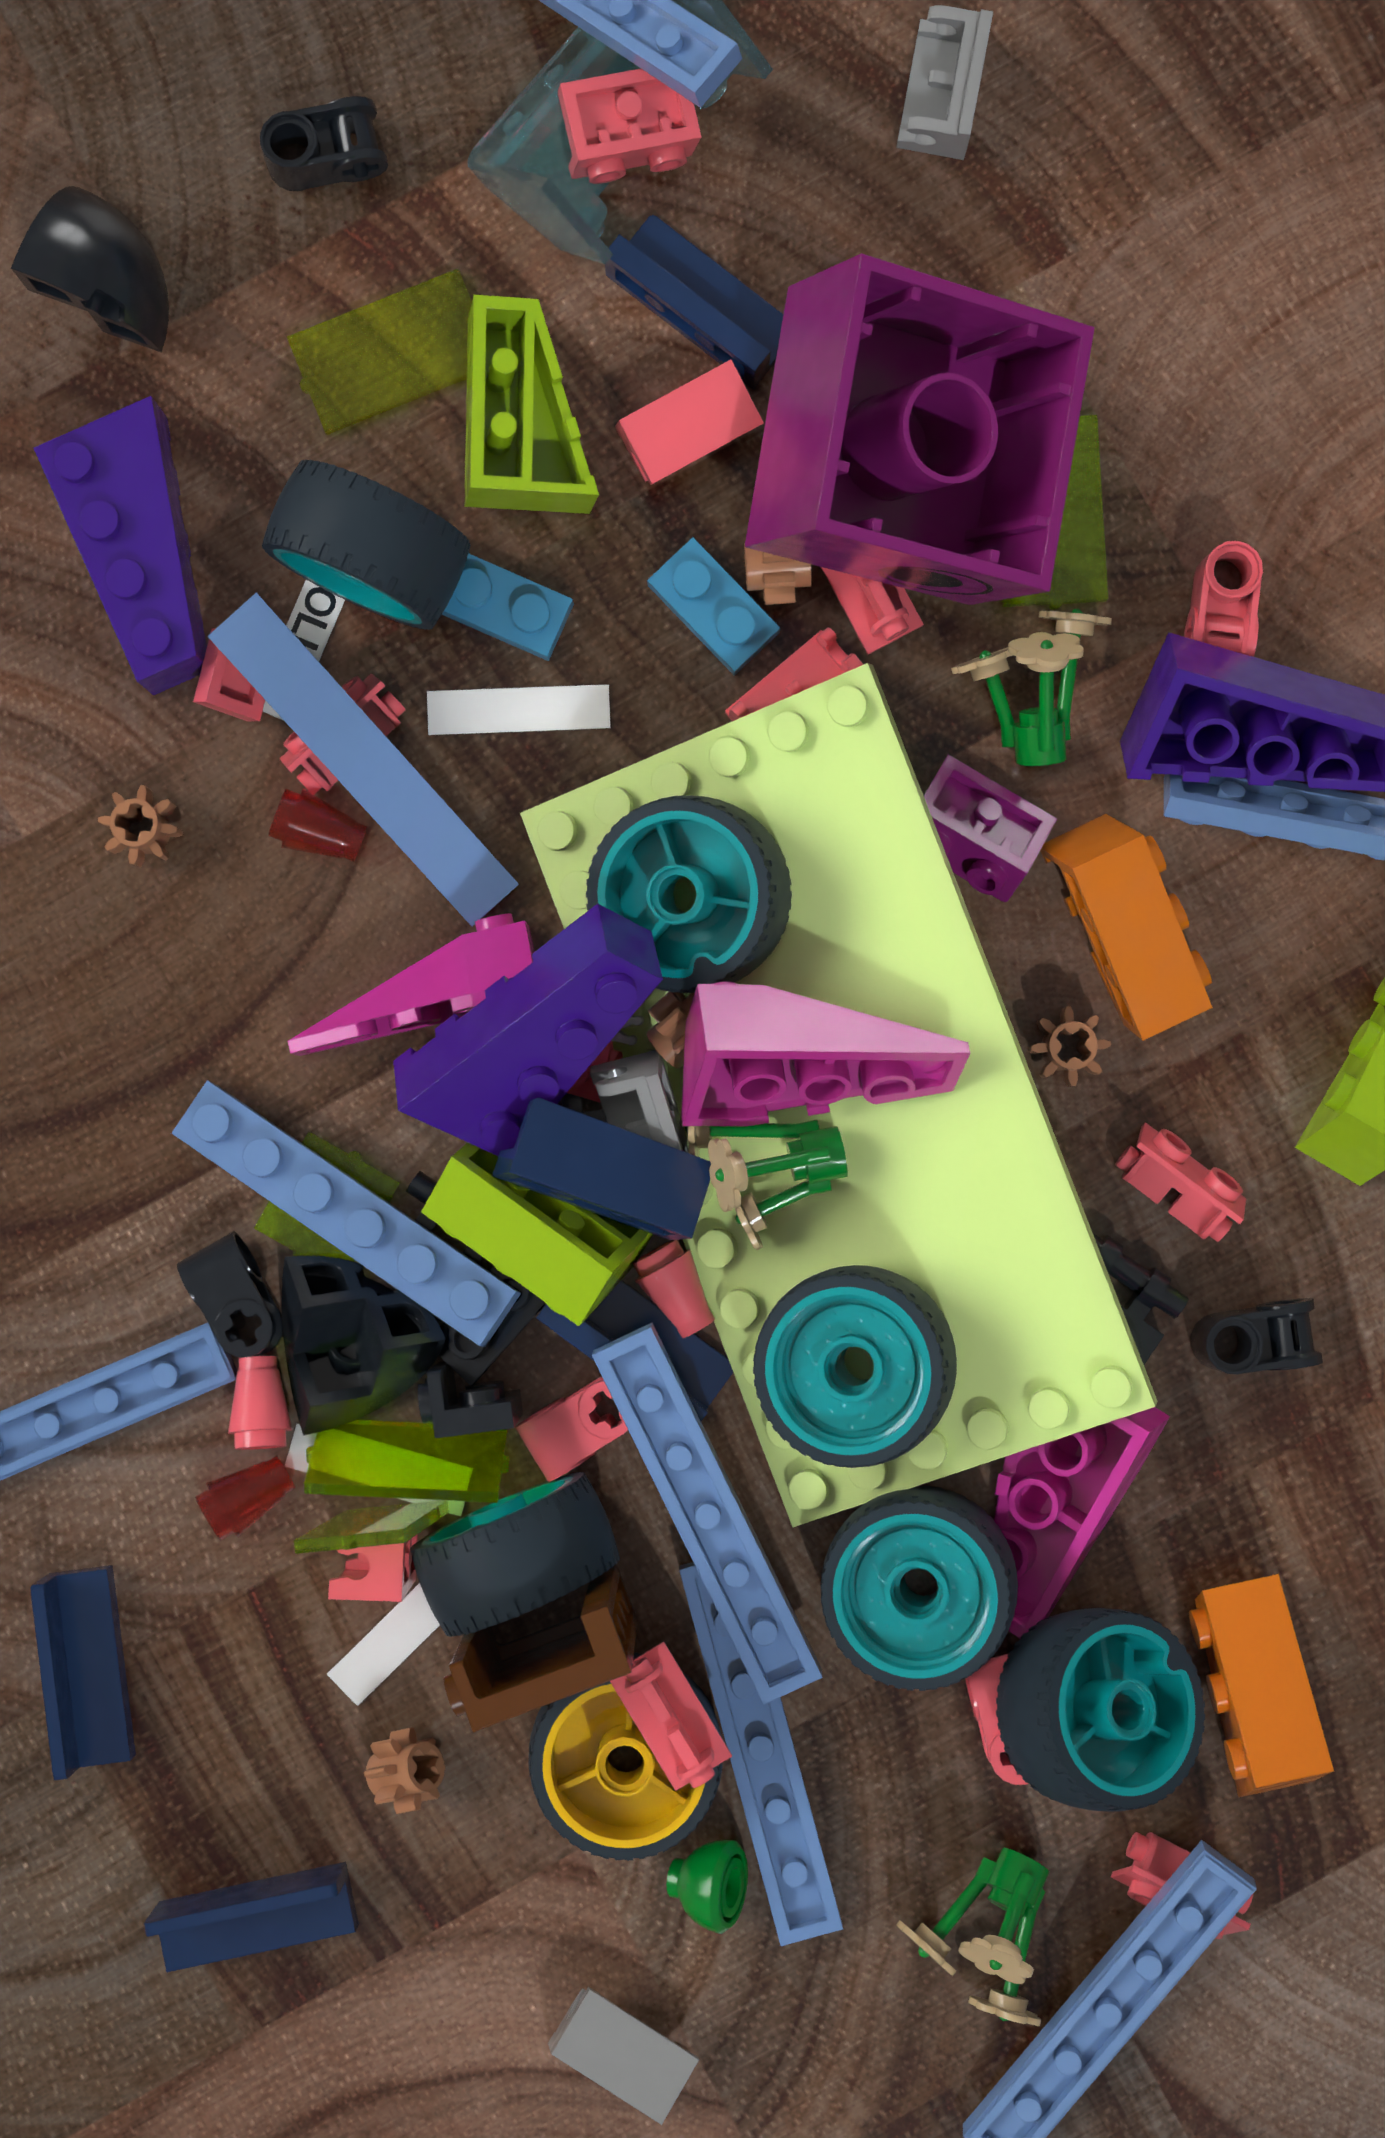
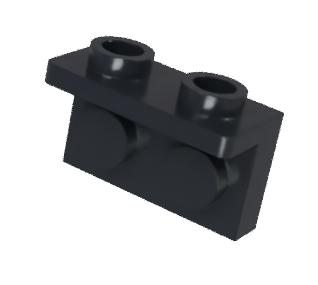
[418,1361,523,1438]

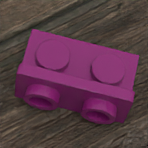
[924,755,1057,902]

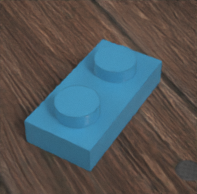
[647,537,780,676]
[442,553,574,661]

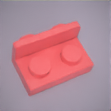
[557,69,702,184]

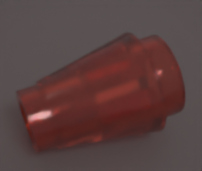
[268,788,368,862]
[195,1455,296,1541]

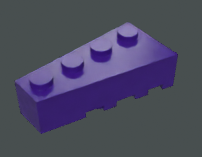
[34,396,207,695]
[1120,632,1385,792]
[393,903,663,1156]

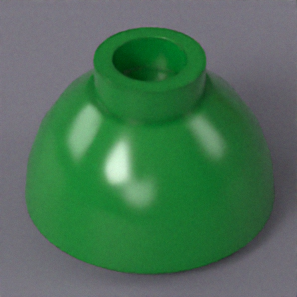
[666,1840,748,1934]

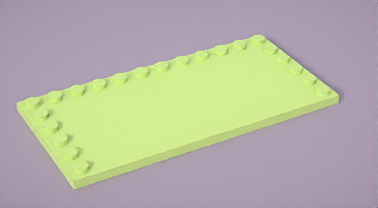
[520,663,1158,1527]

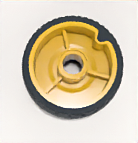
[528,1652,723,1861]

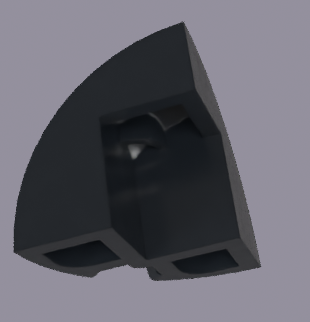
[11,186,169,353]
[282,1256,446,1436]

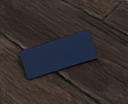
[604,215,783,390]
[492,1098,711,1240]
[536,1280,733,1422]
[31,1565,136,1781]
[144,1862,359,1972]

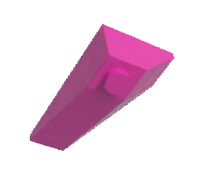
[288,913,535,1056]
[681,981,970,1126]
[994,1407,1170,1639]

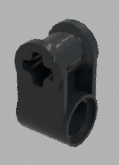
[260,96,388,191]
[177,1231,283,1357]
[1191,1298,1323,1374]

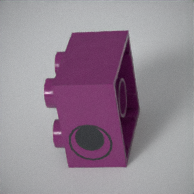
[744,253,1095,605]

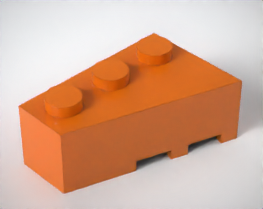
[1040,814,1213,1041]
[1189,1574,1334,1798]

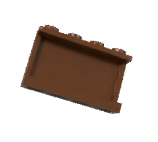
[443,1564,638,1732]

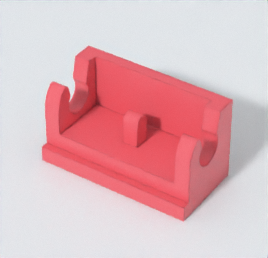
[615,360,764,485]
[725,628,864,721]
[328,1515,419,1602]

